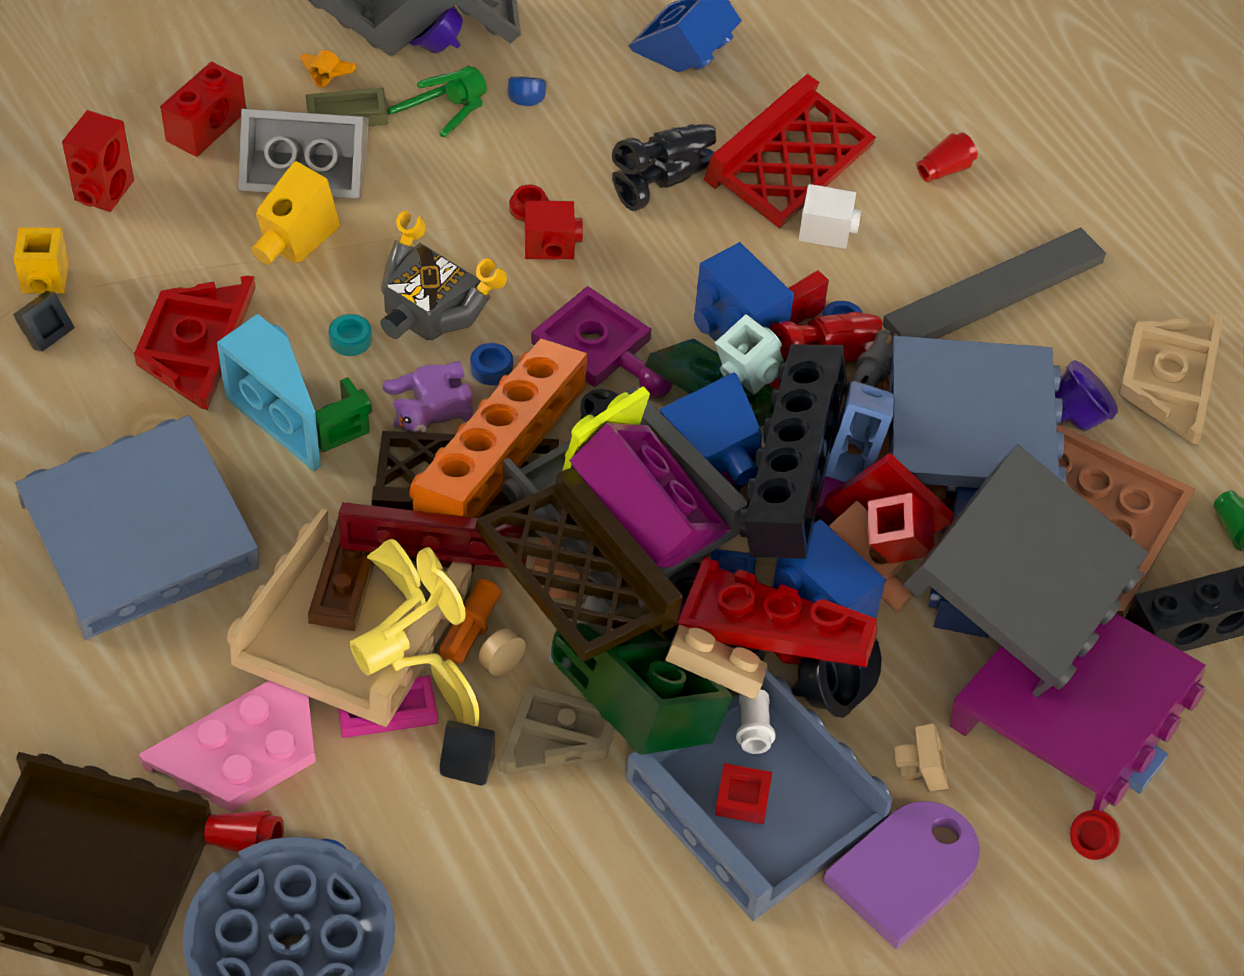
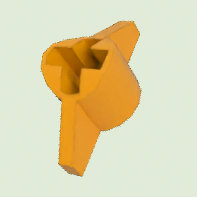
[300,50,357,88]

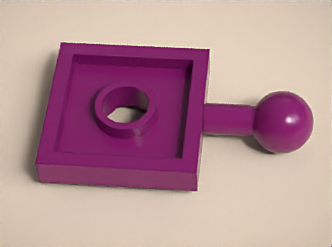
[531,286,673,398]

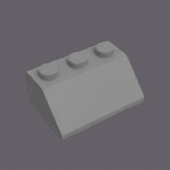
[238,109,369,199]

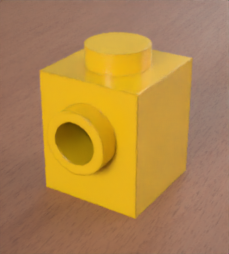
[13,227,69,294]

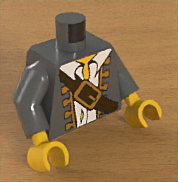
[380,210,507,340]

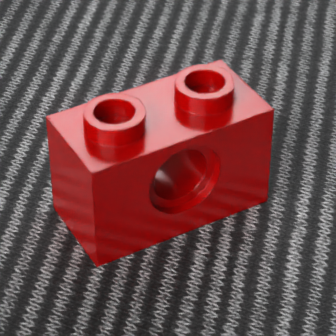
[160,61,246,157]

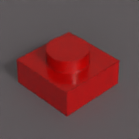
[715,763,773,825]

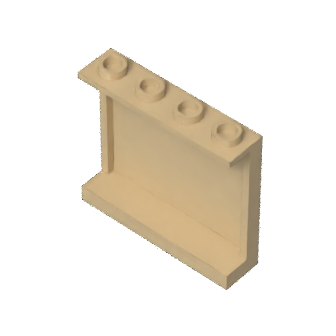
[227,508,472,727]

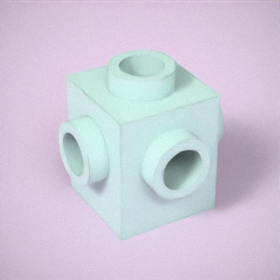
[715,315,784,395]

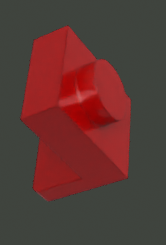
[788,270,829,324]

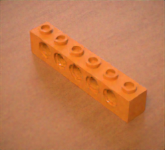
[409,338,587,518]

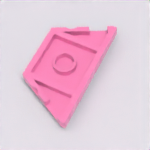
[139,681,316,812]

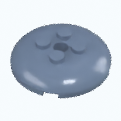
[183,837,395,976]

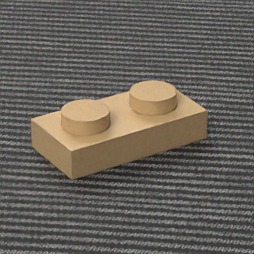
[665,624,768,700]

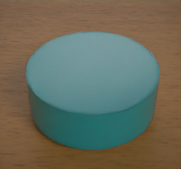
[328,314,372,356]

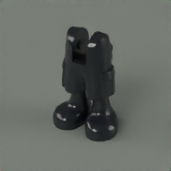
[612,124,716,211]

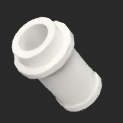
[736,689,775,754]

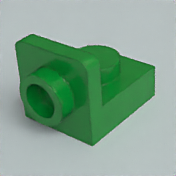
[315,377,373,453]

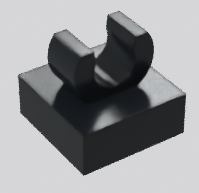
[13,291,75,351]

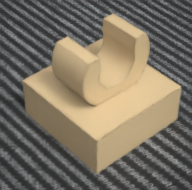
[894,723,949,792]

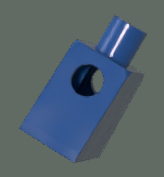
[660,372,761,485]

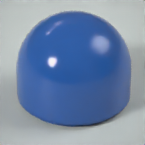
[508,77,547,106]

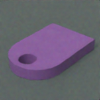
[823,801,979,949]

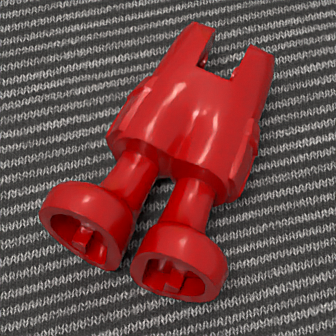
[768,312,882,391]

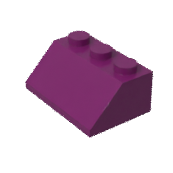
[569,423,731,568]

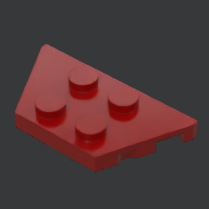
[134,275,256,410]

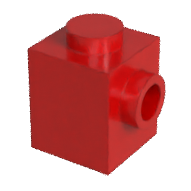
[525,201,583,260]
[867,492,934,564]

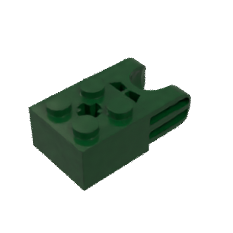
[551,617,733,755]

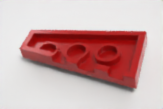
[677,557,878,667]

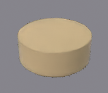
[479,628,526,677]

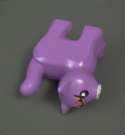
[383,361,473,433]

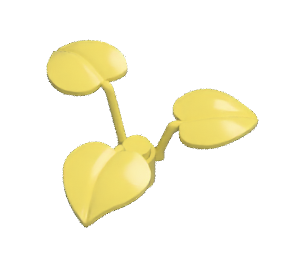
[350,539,479,726]

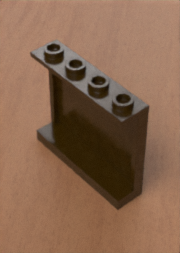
[0,752,211,976]

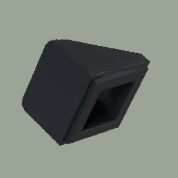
[439,720,495,786]

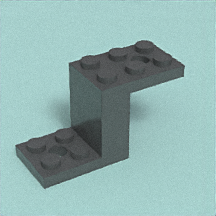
[309,0,521,57]

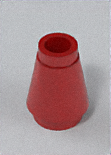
[917,132,978,183]
[204,810,284,853]

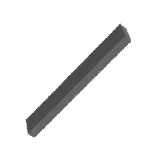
[882,227,1106,339]

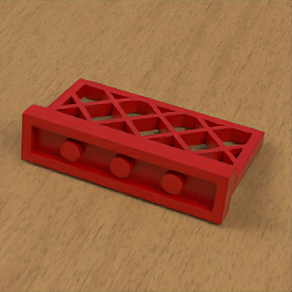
[704,73,876,228]

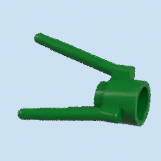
[387,65,487,137]

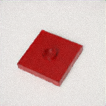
[823,453,954,534]

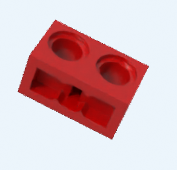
[62,110,134,212]

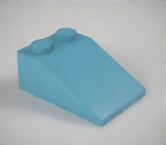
[217,314,321,471]

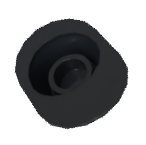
[791,638,882,718]

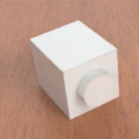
[798,184,862,249]

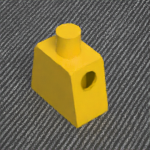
[251,160,341,265]

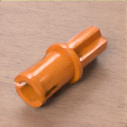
[439,579,502,665]

